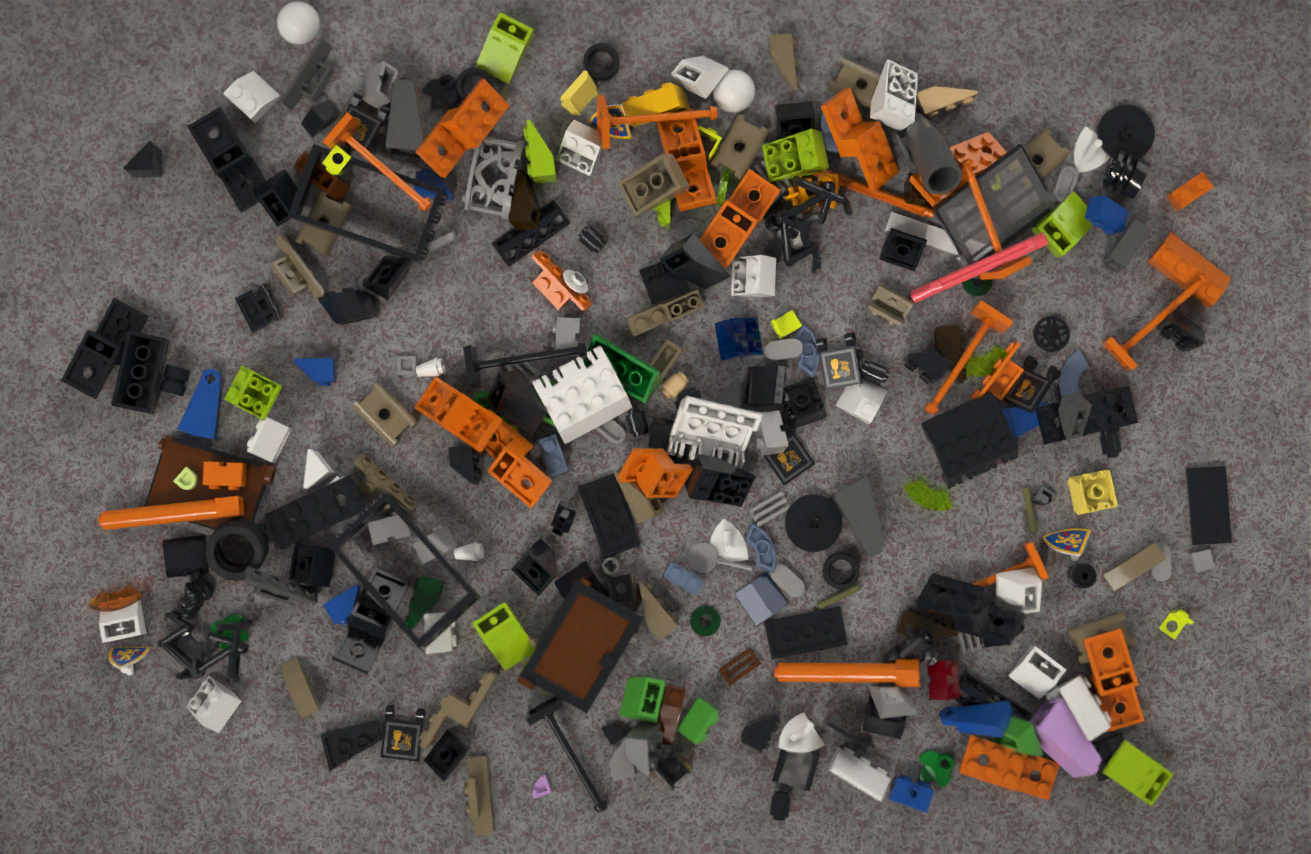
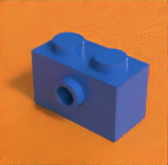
[1085,196,1129,235]
[888,774,934,813]

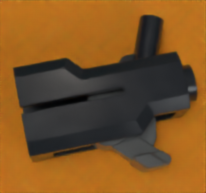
[883,624,938,665]

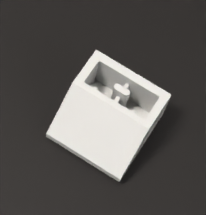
[671,56,729,99]
[556,120,603,176]
[731,255,776,297]
[247,417,292,463]
[995,567,1042,614]
[99,596,147,643]
[1008,645,1066,699]
[186,676,241,733]

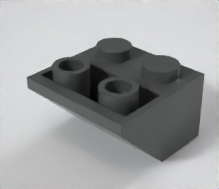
[625,722,665,776]

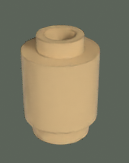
[661,371,689,399]

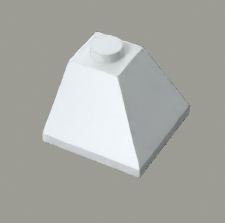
[835,377,887,424]

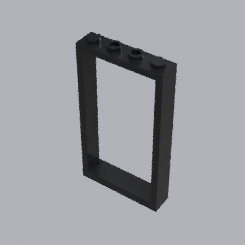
[288,144,448,264]
[329,493,481,651]

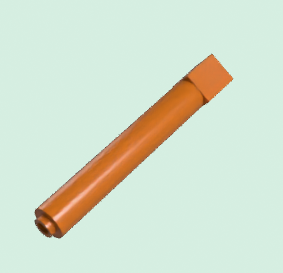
[98,496,244,530]
[774,659,920,687]

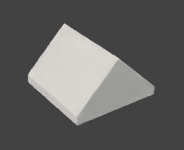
[303,449,335,490]

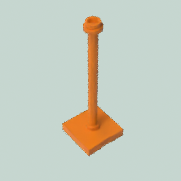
[597,95,718,149]
[322,112,432,212]
[960,158,1032,280]
[1101,271,1211,371]
[925,300,1014,415]
[930,540,1049,612]

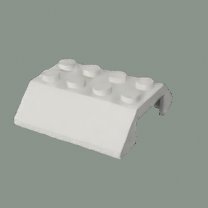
[532,346,632,444]
[666,396,762,469]

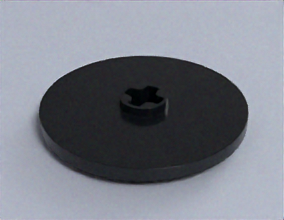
[1097,105,1155,161]
[785,494,842,552]

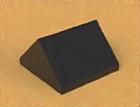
[123,141,162,178]
[879,228,927,271]
[363,256,410,301]
[424,730,471,782]

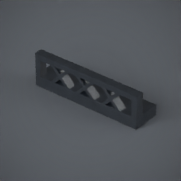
[491,200,570,267]
[954,671,1031,722]

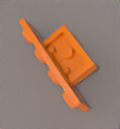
[531,250,592,311]
[970,341,1024,401]

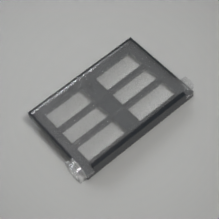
[932,144,1058,269]

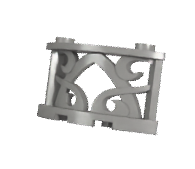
[462,137,525,219]

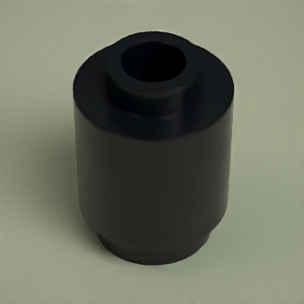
[578,226,607,254]
[861,360,889,385]
[625,408,649,437]
[1099,429,1122,458]
[770,791,791,821]

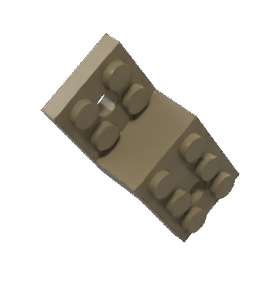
[419,670,499,749]

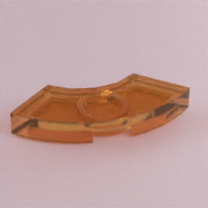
[88,585,143,612]

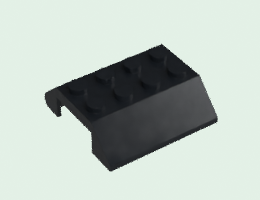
[920,392,1018,489]

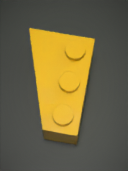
[621,82,690,127]

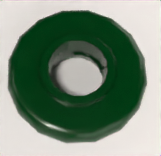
[962,275,992,296]
[690,606,721,637]

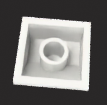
[223,71,281,123]
[424,612,457,654]

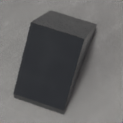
[300,100,341,138]

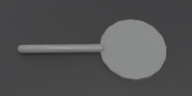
[688,543,753,573]

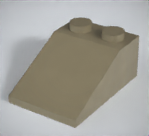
[618,153,690,217]

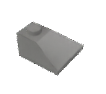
[868,683,917,718]

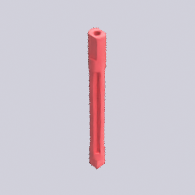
[910,232,1048,303]

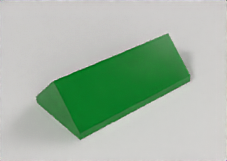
[584,334,662,404]

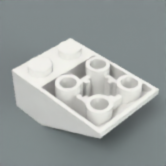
[870,59,918,131]

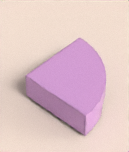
[533,774,552,799]

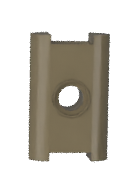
[828,57,881,109]
[711,114,769,181]
[1003,128,1070,191]
[295,191,353,257]
[352,382,418,447]
[1067,611,1135,665]

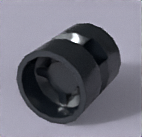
[159,364,191,397]
[1067,563,1097,589]

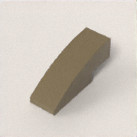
[648,340,682,401]
[1103,542,1166,591]
[280,657,321,719]

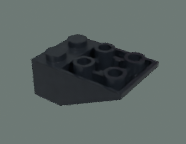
[659,233,730,289]
[318,287,378,325]
[1157,309,1206,352]
[487,369,547,437]
[685,454,756,507]

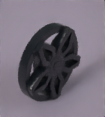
[1033,316,1070,352]

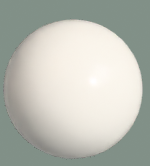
[277,1,320,45]
[713,70,755,113]

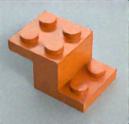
[617,448,693,498]

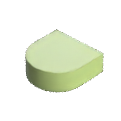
[174,467,198,490]

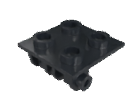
[639,262,688,305]

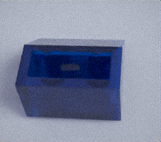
[714,317,763,361]

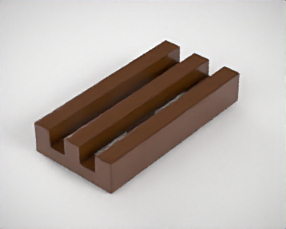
[719,648,761,686]

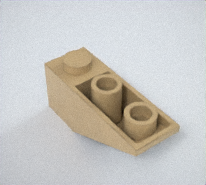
[916,86,978,119]

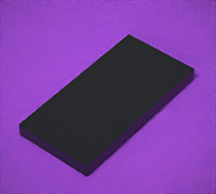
[1186,466,1232,545]
[578,473,640,559]
[764,606,848,659]

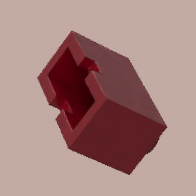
[927,659,960,700]

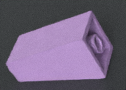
[1029,698,1102,778]

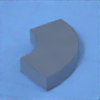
[793,324,820,377]
[1058,350,1089,399]
[745,523,776,573]

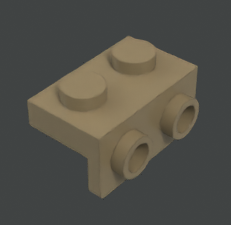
[867,284,914,326]

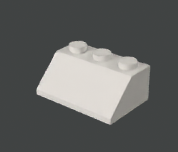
[1059,674,1112,741]
[827,746,890,802]

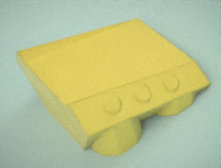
[560,70,598,116]
[1068,469,1118,515]

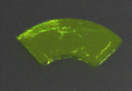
[716,172,729,206]
[965,346,1007,377]
[903,479,953,511]

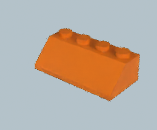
[1147,232,1231,308]

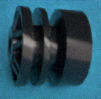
[1102,149,1150,199]

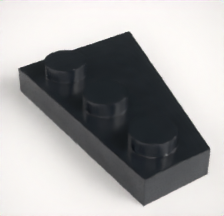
[320,720,382,772]

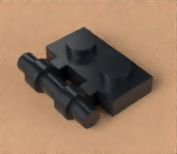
[235,284,282,333]

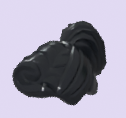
[180,571,214,619]

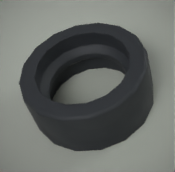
[583,43,619,82]
[456,67,493,104]
[822,553,860,590]

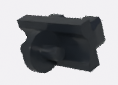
[551,500,579,536]

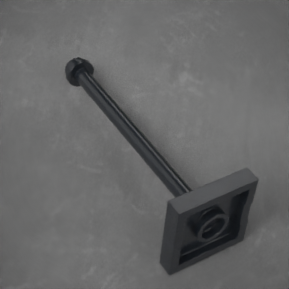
[463,342,587,387]
[526,696,608,813]

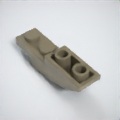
[625,289,704,337]

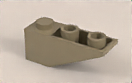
[768,33,800,94]
[614,468,665,524]
[639,581,678,641]

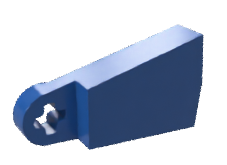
[177,369,222,440]
[1002,402,1049,439]
[939,701,1013,737]

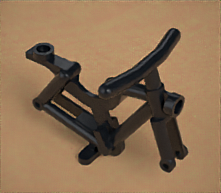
[769,175,853,273]
[158,611,252,684]

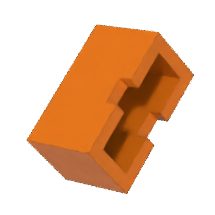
[1166,172,1214,212]
[203,462,247,490]

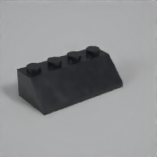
[111,330,170,415]

